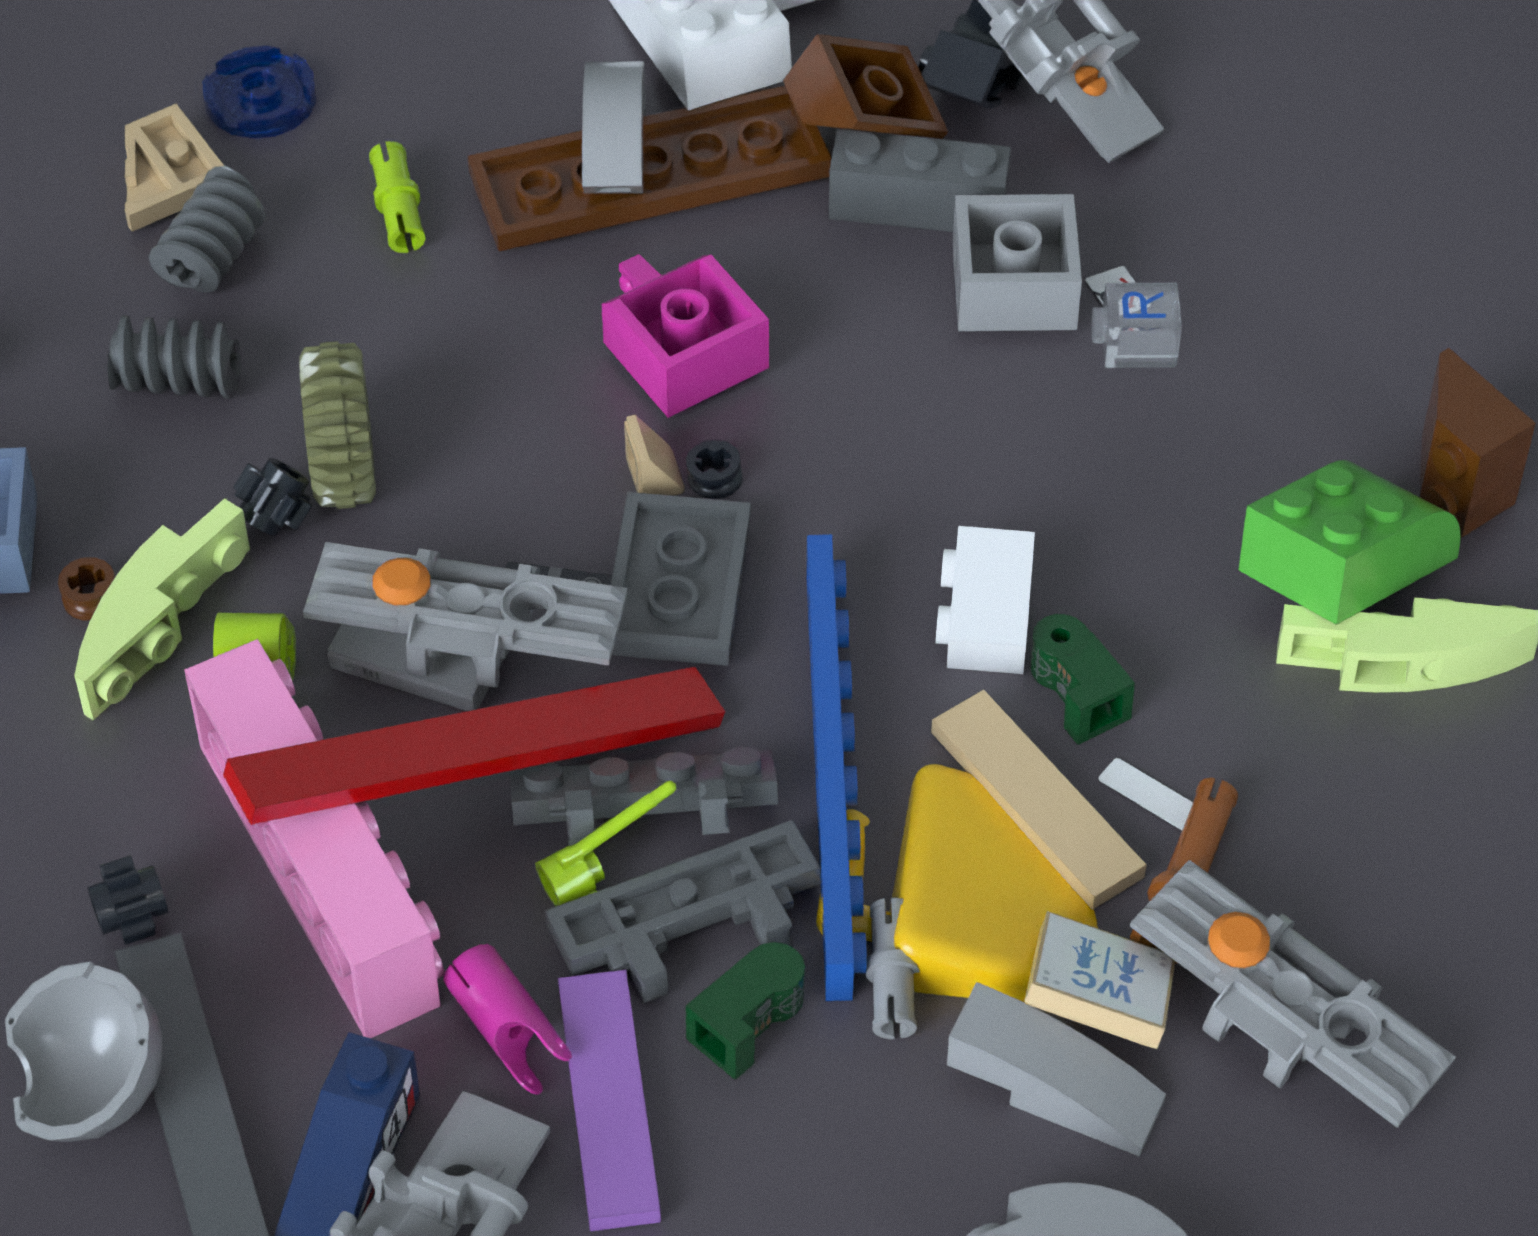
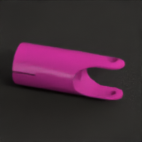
[443,944,572,1095]

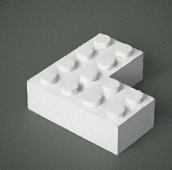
[609,0,816,110]

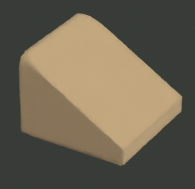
[624,415,685,496]

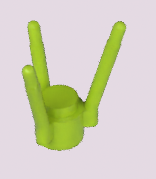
[535,781,677,907]

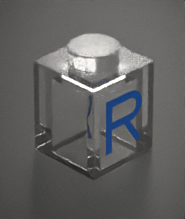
[1091,282,1182,368]

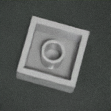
[952,194,1082,331]

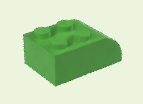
[1239,460,1460,625]

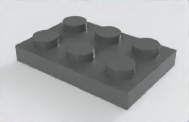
[611,492,751,666]

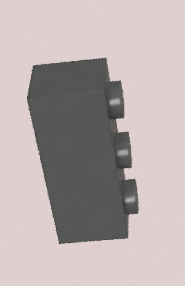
[829,129,1011,232]

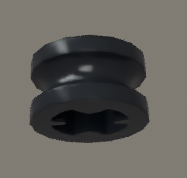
[686,439,743,499]

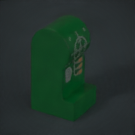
[1031,614,1135,745]
[686,942,805,1080]

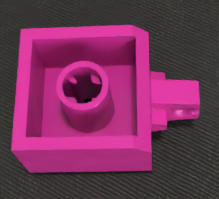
[602,254,769,418]

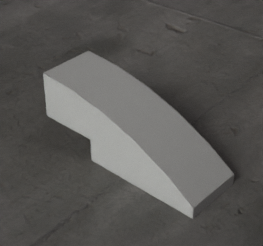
[947,982,1166,1157]

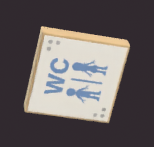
[1024,911,1175,1049]

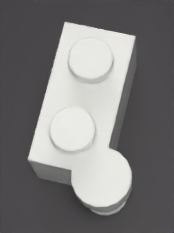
[936,526,1035,674]

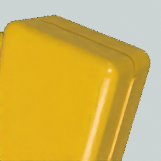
[816,764,1098,1004]

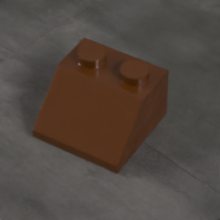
[783,34,949,139]
[1419,348,1536,538]

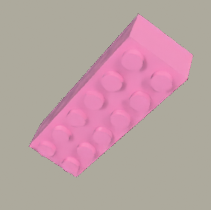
[184,639,445,1038]

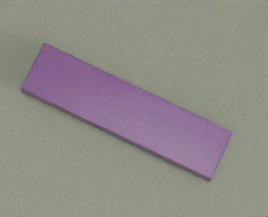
[558,970,661,1231]

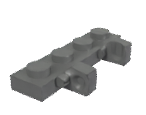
[510,747,778,846]
[545,820,821,1003]

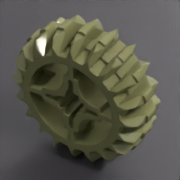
[299,341,376,509]

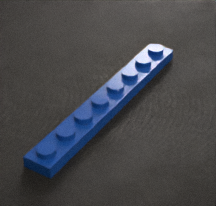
[806,534,867,1001]

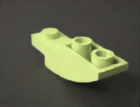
[75,498,250,720]
[1276,597,1538,693]

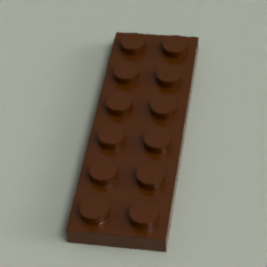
[467,86,832,252]

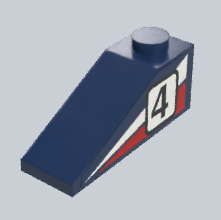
[274,1032,420,1236]

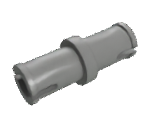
[866,898,920,1039]

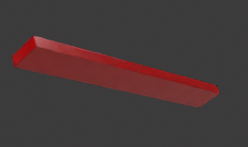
[223,667,725,825]

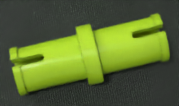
[369,141,426,253]

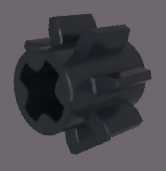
[233,458,313,536]
[87,855,169,945]

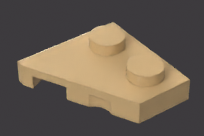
[125,104,224,232]

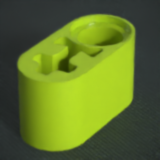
[213,612,296,681]

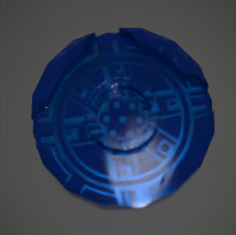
[203,45,317,139]

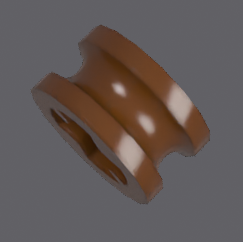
[58,557,115,621]

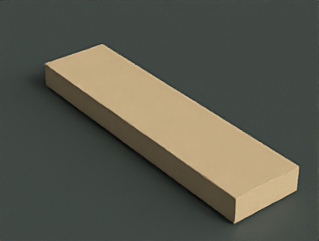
[931,690,1147,910]

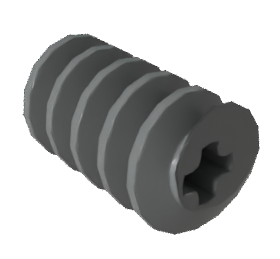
[149,166,266,293]
[107,315,241,399]

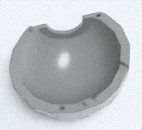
[5,962,162,1142]

